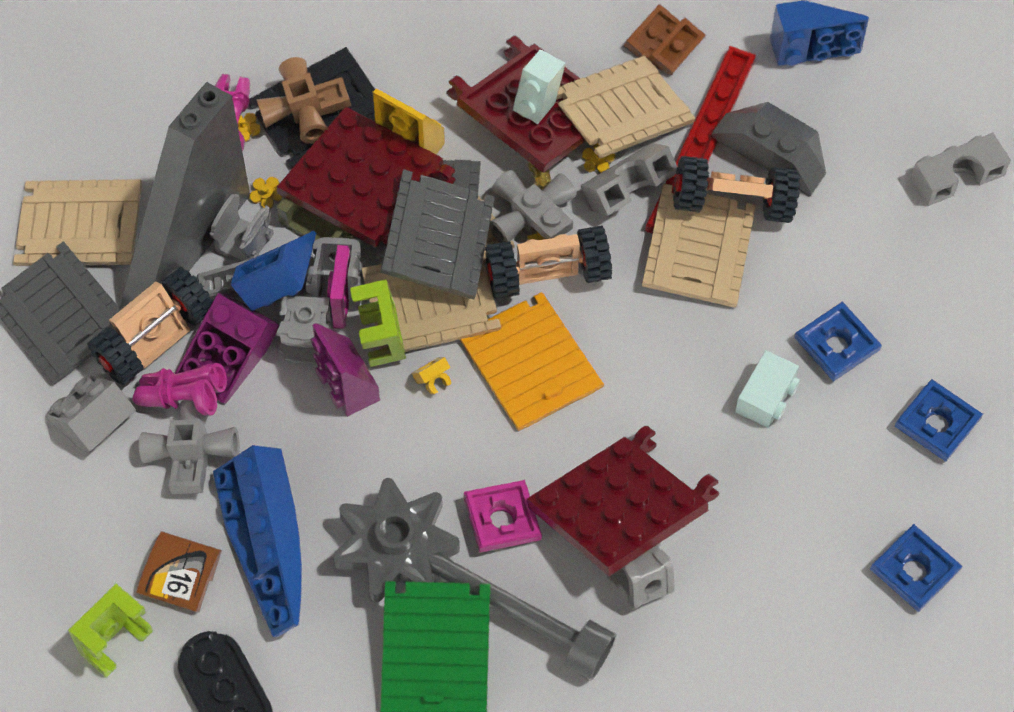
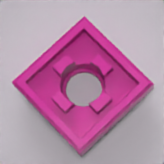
[327,245,350,329]
[463,480,542,553]

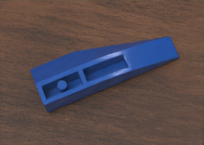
[213,445,302,637]

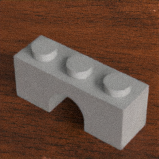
[911,133,1011,206]
[581,143,677,216]

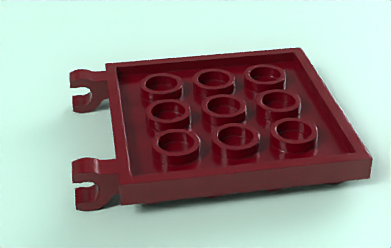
[446,35,586,173]
[277,107,456,248]
[527,426,719,576]

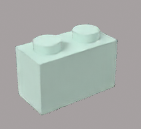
[513,49,566,124]
[735,350,800,428]

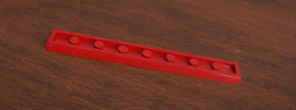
[645,46,756,234]

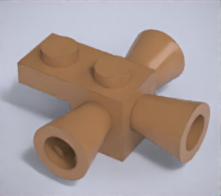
[257,57,351,143]

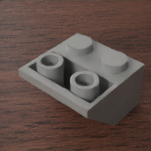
[46,375,136,451]

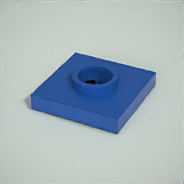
[794,301,882,382]
[895,379,983,462]
[870,524,963,612]

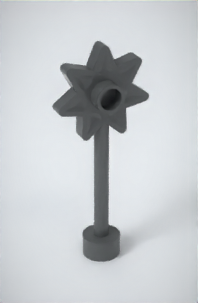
[333,478,617,680]

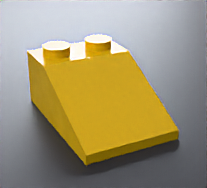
[373,88,445,155]

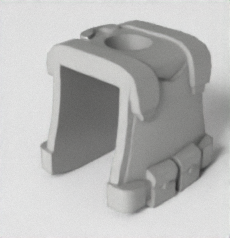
[306,237,362,311]

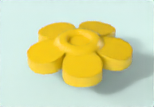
[238,113,261,142]
[582,143,615,173]
[250,176,283,209]

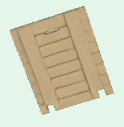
[556,55,695,158]
[13,179,142,266]
[642,184,756,308]
[362,259,502,352]

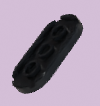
[178,631,273,712]

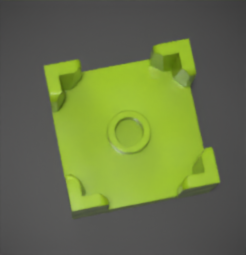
[350,279,406,367]
[68,583,153,678]

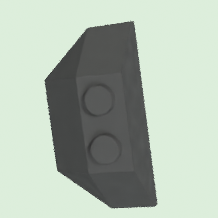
[711,102,826,196]

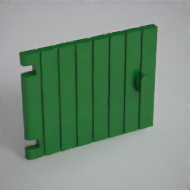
[380,581,490,712]

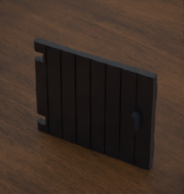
[249,47,375,169]

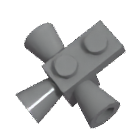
[489,170,576,243]
[139,400,240,494]

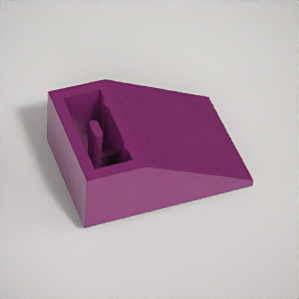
[175,293,280,404]
[310,323,380,417]

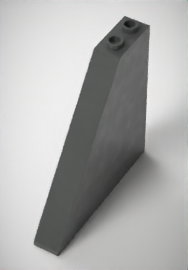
[119,82,250,309]

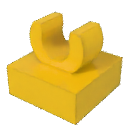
[411,357,451,394]

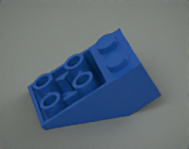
[770,0,869,66]
[231,231,316,311]

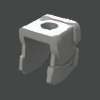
[210,194,274,262]
[276,295,332,364]
[607,543,675,609]

